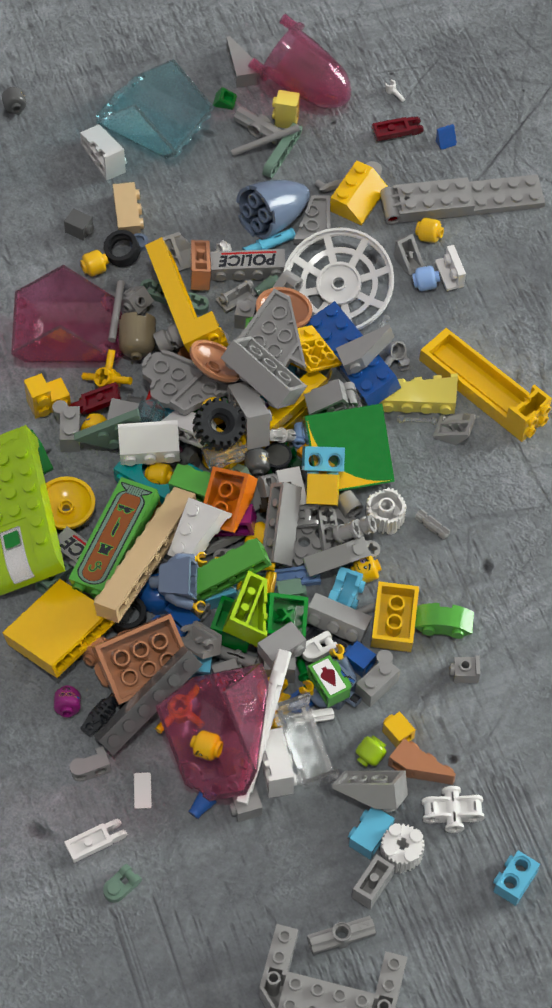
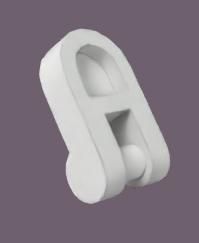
[302,631,338,662]

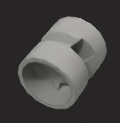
[153,323,184,352]

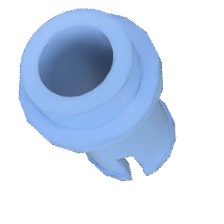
[292,422,306,448]

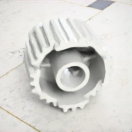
[365,487,407,535]
[380,824,425,874]

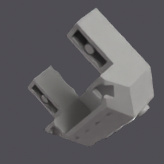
[259,924,407,1008]

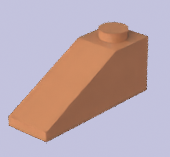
[190,240,211,291]

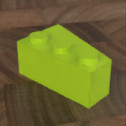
[222,571,267,647]

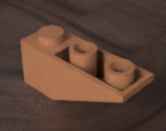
[388,739,456,785]

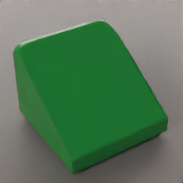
[213,87,237,110]

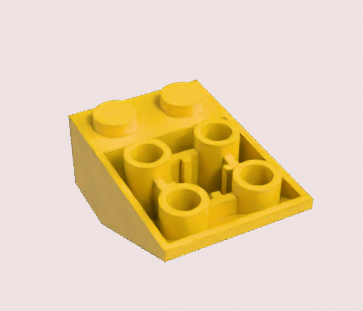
[290,325,342,373]

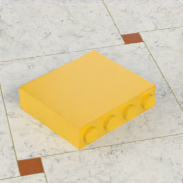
[2,579,115,678]

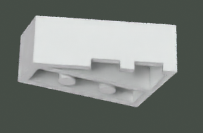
[80,124,127,181]
[167,498,232,557]
[261,728,297,798]

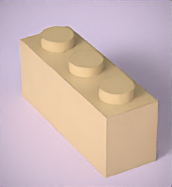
[113,182,144,234]

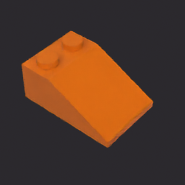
[203,466,258,533]

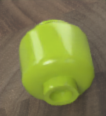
[355,735,387,767]

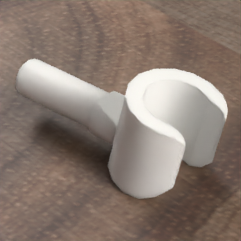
[385,80,405,102]

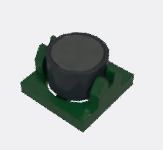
[264,441,302,475]

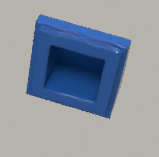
[435,124,457,150]

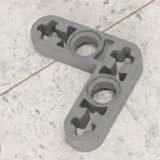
[316,505,380,559]

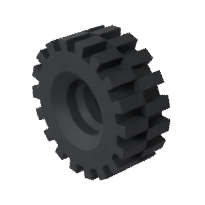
[192,397,246,451]

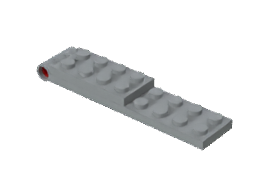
[380,174,545,225]

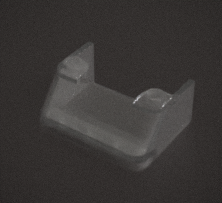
[274,692,339,789]

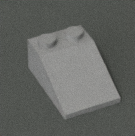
[332,770,408,812]

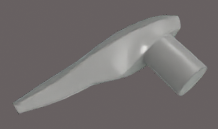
[315,179,343,192]

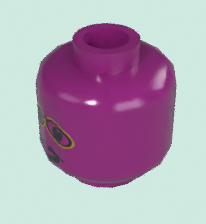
[53,685,81,718]

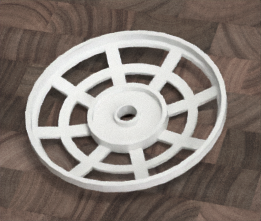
[283,228,394,330]

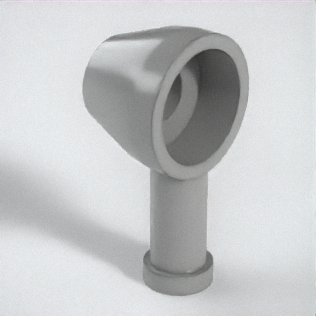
[384,341,407,367]

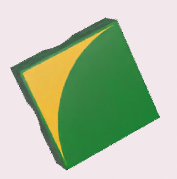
[302,403,395,491]

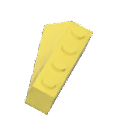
[378,373,458,415]

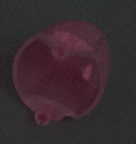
[248,13,352,109]

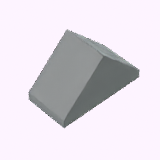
[394,234,425,275]

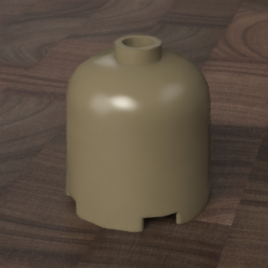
[119,312,156,360]

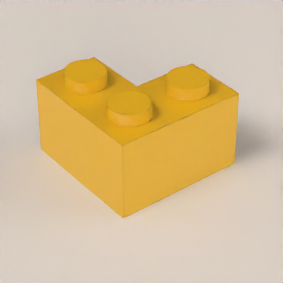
[24,373,71,419]

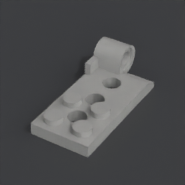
[292,490,363,567]

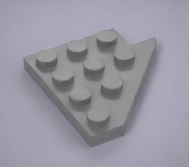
[238,289,306,370]

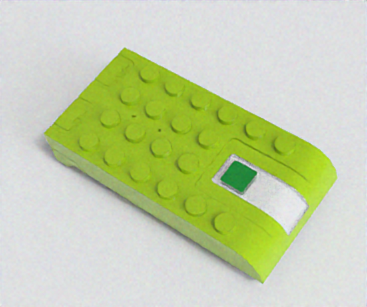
[0,425,66,596]

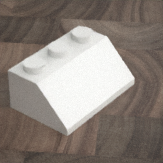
[118,420,180,466]

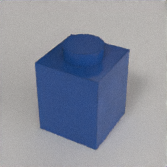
[343,641,376,678]

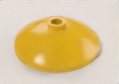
[46,476,96,530]

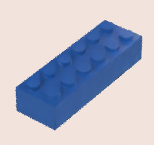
[305,301,401,406]

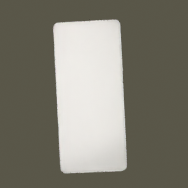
[134,772,152,809]

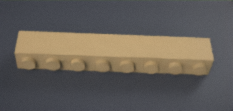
[94,487,197,623]

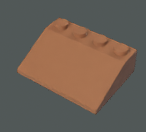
[91,614,185,705]

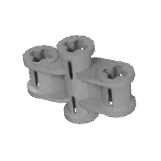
[333,515,377,544]

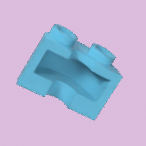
[328,566,366,609]

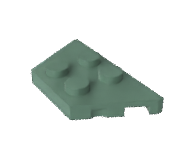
[74,408,142,449]

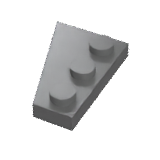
[294,195,330,244]

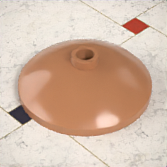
[255,287,313,328]
[190,340,240,383]

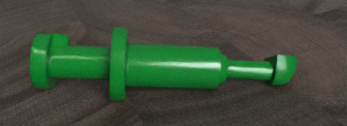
[296,656,310,689]

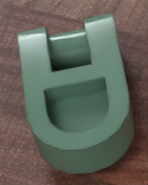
[103,864,142,903]

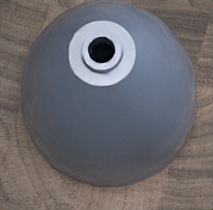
[236,180,310,240]

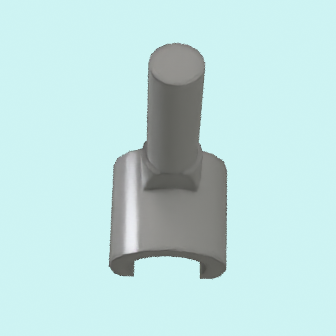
[398,352,410,371]

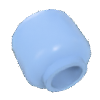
[412,266,440,291]

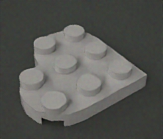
[142,350,200,410]

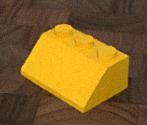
[330,160,388,226]

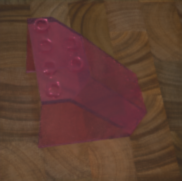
[11,265,125,362]
[155,663,269,801]

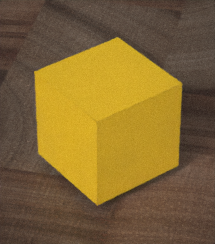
[306,473,340,506]

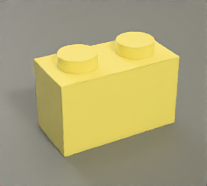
[272,90,300,128]

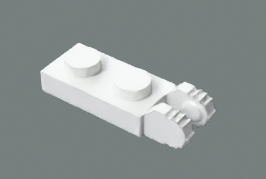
[64,819,128,863]

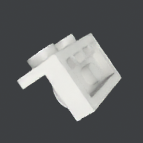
[435,245,466,291]

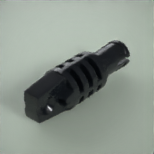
[80,693,118,736]

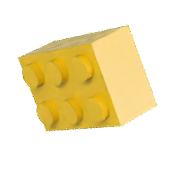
[370,581,419,652]

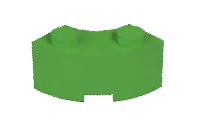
[415,603,474,639]

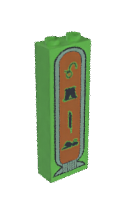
[68,477,161,598]

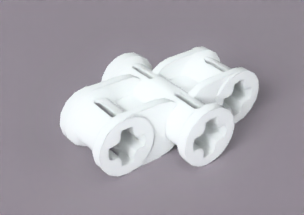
[421,786,485,833]

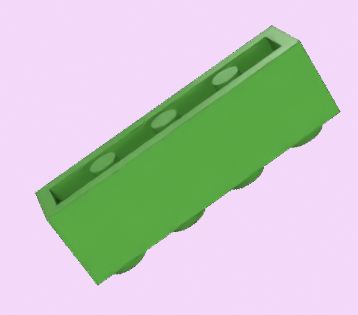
[197,538,272,601]

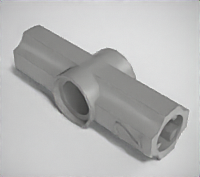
[234,107,282,145]
[307,916,376,955]

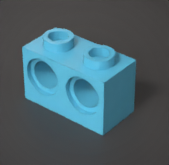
[302,446,345,475]
[493,850,540,906]

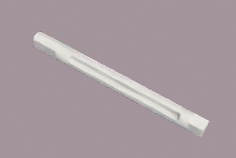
[237,649,292,805]

